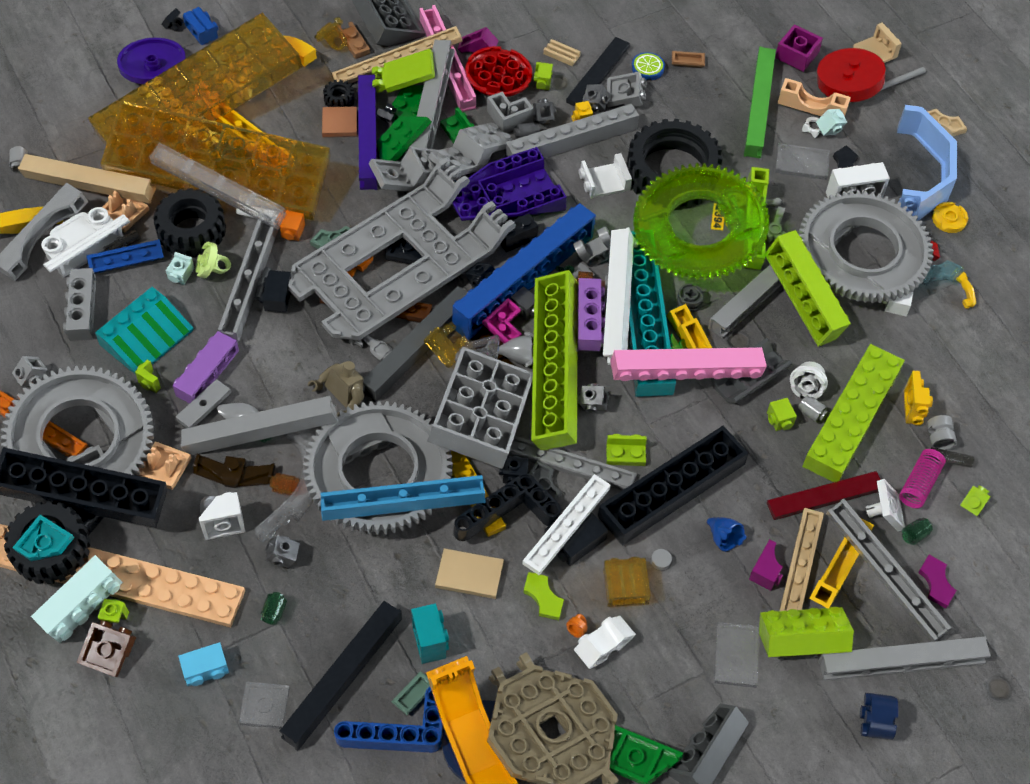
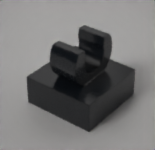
[161,8,184,31]
[376,103,397,124]

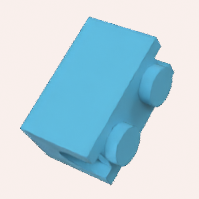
[178,642,229,686]

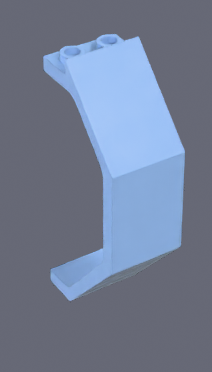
[897,105,957,221]

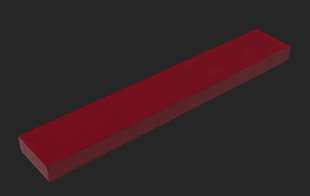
[766,471,881,520]

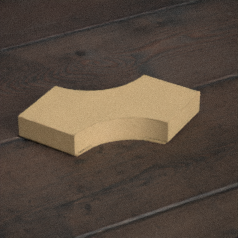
[927,109,967,137]

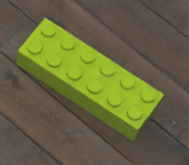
[764,230,851,347]

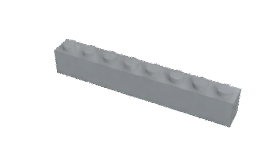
[506,104,639,158]

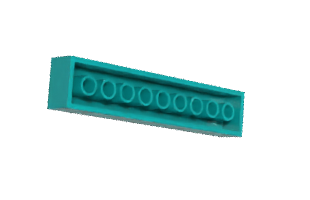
[628,230,676,397]

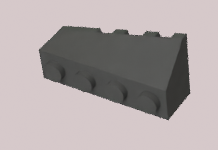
[665,703,749,784]

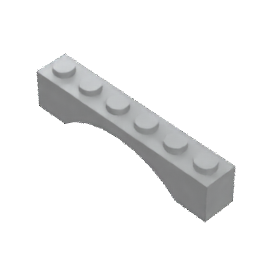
[0,183,88,281]

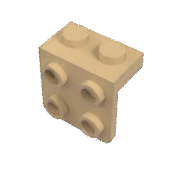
[853,23,902,63]

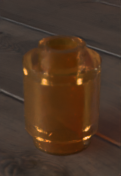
[269,473,300,496]

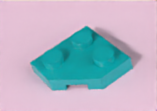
[12,515,74,561]

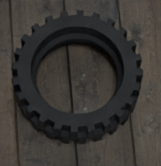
[627,119,723,210]

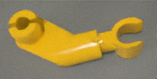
[955,272,976,309]

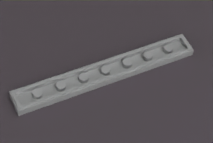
[508,436,637,490]

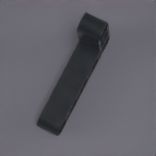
[453,474,561,541]

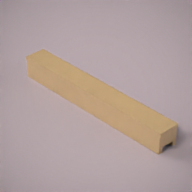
[17,154,156,204]

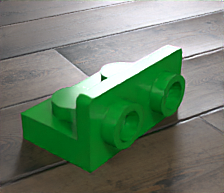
[440,107,474,143]

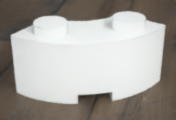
[574,616,636,669]

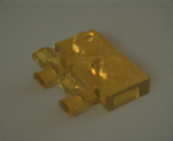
[423,321,469,368]

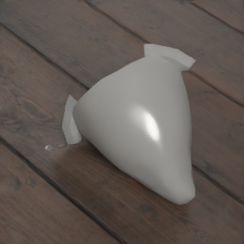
[496,332,534,368]

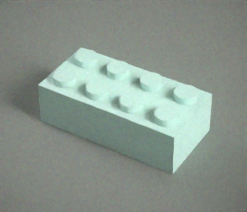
[31,555,123,643]

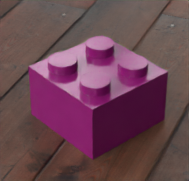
[775,24,823,72]

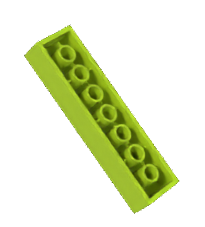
[802,344,905,482]

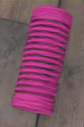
[899,449,946,508]

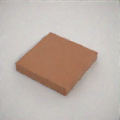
[322,106,357,137]

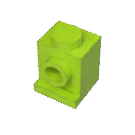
[534,62,553,90]

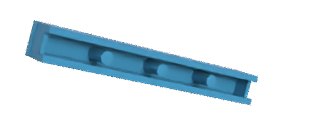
[320,475,486,521]

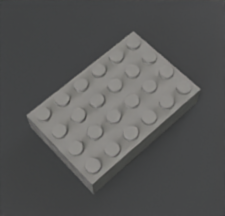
[427,347,533,469]

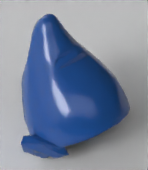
[707,517,747,551]

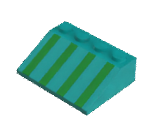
[95,287,194,375]

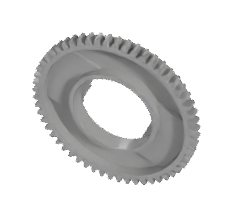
[798,190,934,303]
[1,365,154,475]
[303,401,453,535]

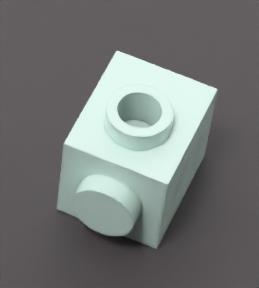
[816,109,847,136]

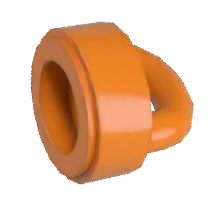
[566,614,588,638]

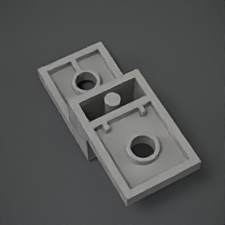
[428,123,513,176]
[369,147,466,192]

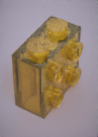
[603,557,651,607]

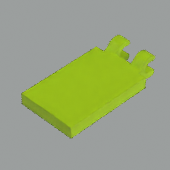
[372,48,435,93]

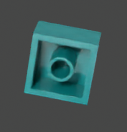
[411,603,449,664]

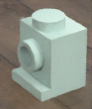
[166,252,195,285]

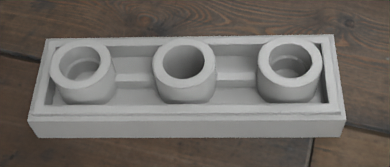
[175,379,231,428]

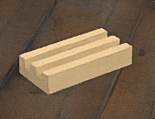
[543,39,580,66]

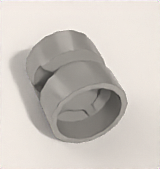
[927,415,957,451]

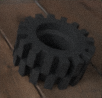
[323,79,355,107]

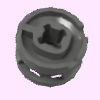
[677,283,704,313]

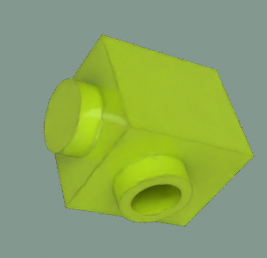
[767,397,797,431]

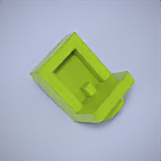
[135,359,161,393]
[960,485,991,517]
[98,599,129,623]

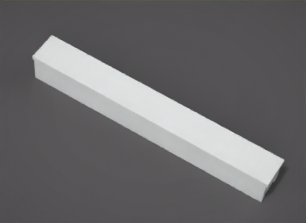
[603,227,634,365]

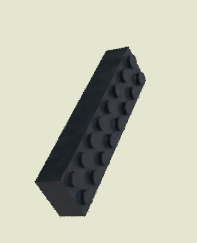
[598,425,749,546]
[0,447,167,528]

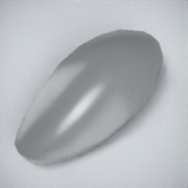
[217,403,259,419]

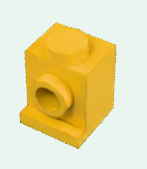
[571,101,593,122]

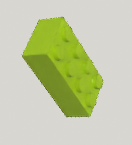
[759,607,854,657]

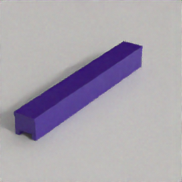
[358,74,377,190]

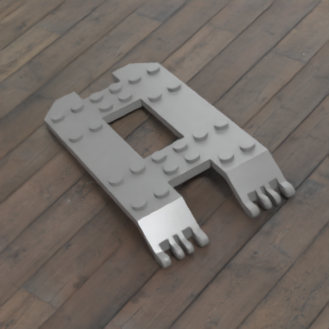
[288,158,516,340]

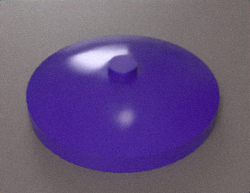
[117,38,186,85]

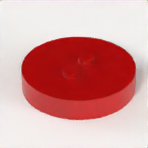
[817,48,886,102]

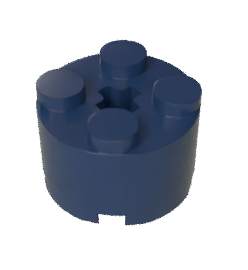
[860,693,898,740]

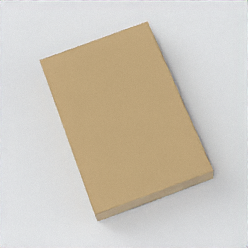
[435,549,504,599]

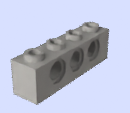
[63,268,96,341]

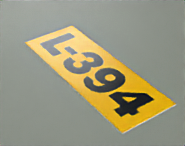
[711,203,726,231]

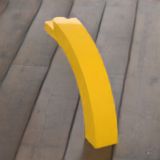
[809,518,874,609]

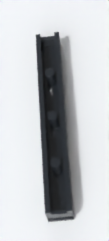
[279,601,402,751]

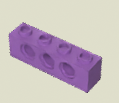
[578,278,605,351]

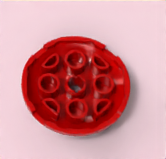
[465,46,532,97]

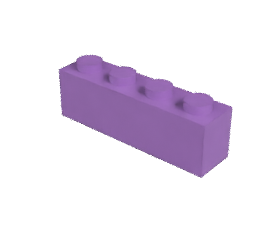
[173,331,239,404]

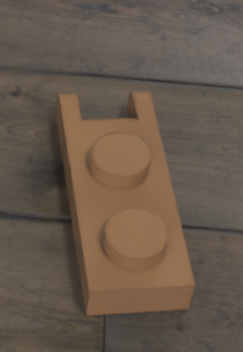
[336,22,370,59]

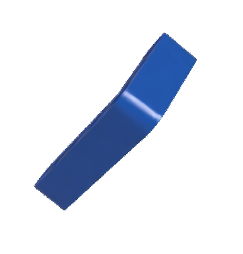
[334,687,443,753]

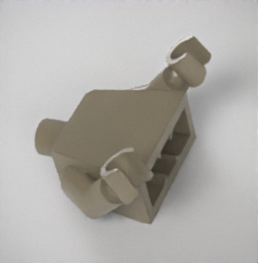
[308,361,364,416]

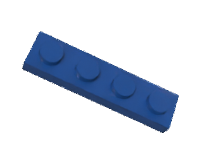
[86,239,164,274]

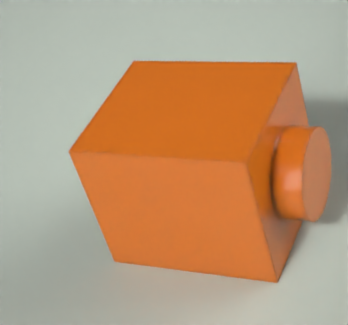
[280,210,305,241]

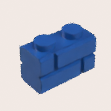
[183,7,219,45]

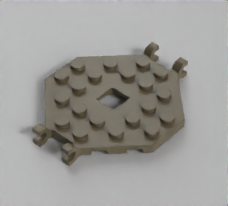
[487,652,619,784]

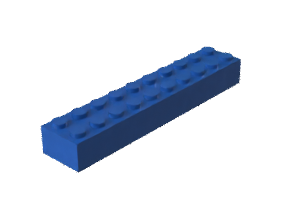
[452,203,596,341]

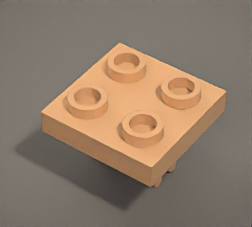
[102,191,149,232]
[137,441,192,490]

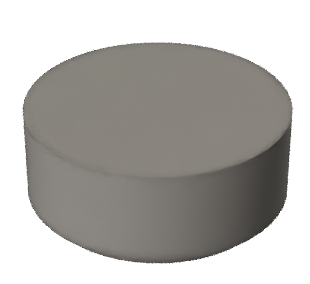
[651,549,672,570]

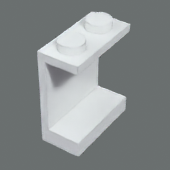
[579,153,632,198]

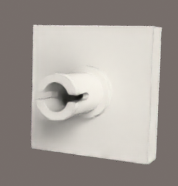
[866,479,905,531]

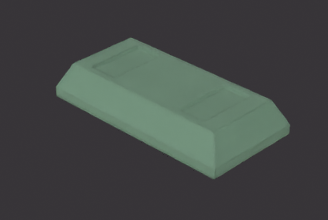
[391,671,430,716]

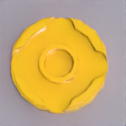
[932,202,968,233]

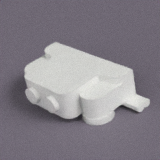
[41,207,130,278]

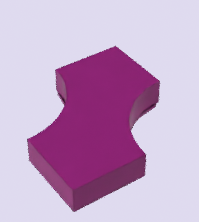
[918,554,957,609]

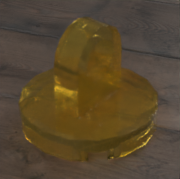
[314,17,347,50]

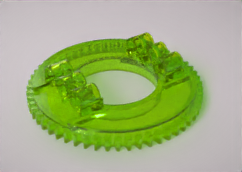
[633,163,769,280]

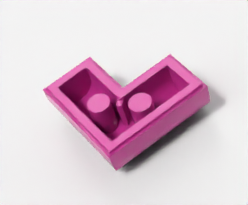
[482,298,522,344]

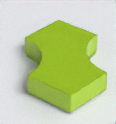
[523,572,564,621]

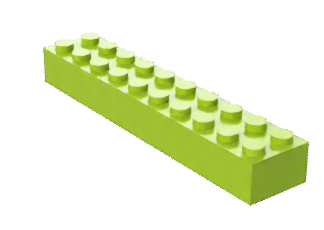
[531,270,578,450]

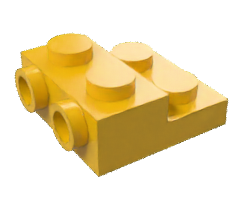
[904,371,933,425]

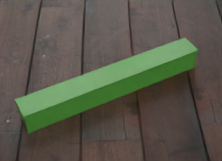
[744,46,776,158]

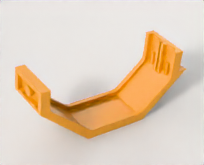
[426,656,518,784]

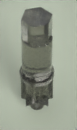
[926,447,974,468]

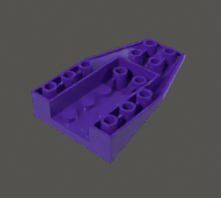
[452,147,567,221]

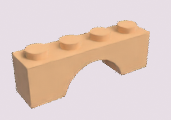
[778,78,851,117]

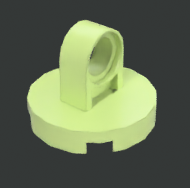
[195,241,231,279]

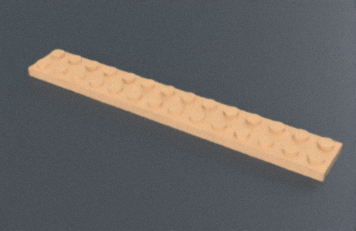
[0,524,245,628]

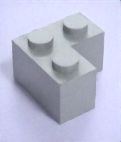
[487,91,534,133]

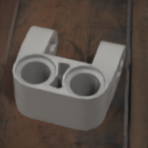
[573,226,611,267]

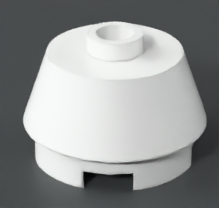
[790,361,828,399]

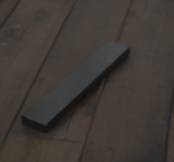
[566,37,630,106]

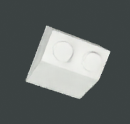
[199,492,245,540]

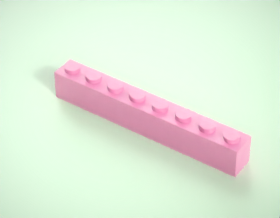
[610,347,767,381]

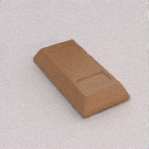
[672,51,705,68]

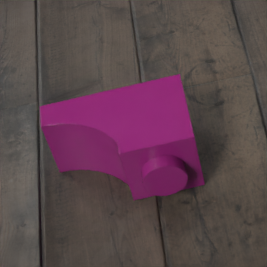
[457,27,499,53]
[749,539,783,591]

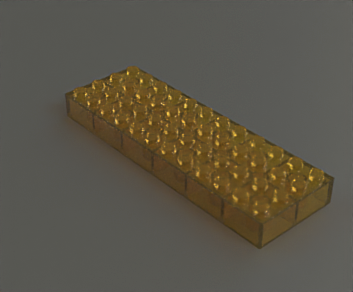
[88,12,303,174]
[100,100,331,220]

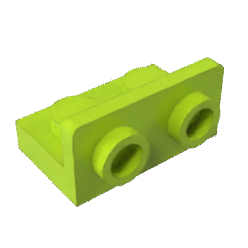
[606,434,647,466]

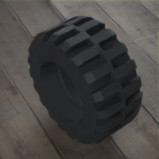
[153,188,226,258]
[4,501,91,584]

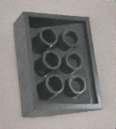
[352,0,426,46]

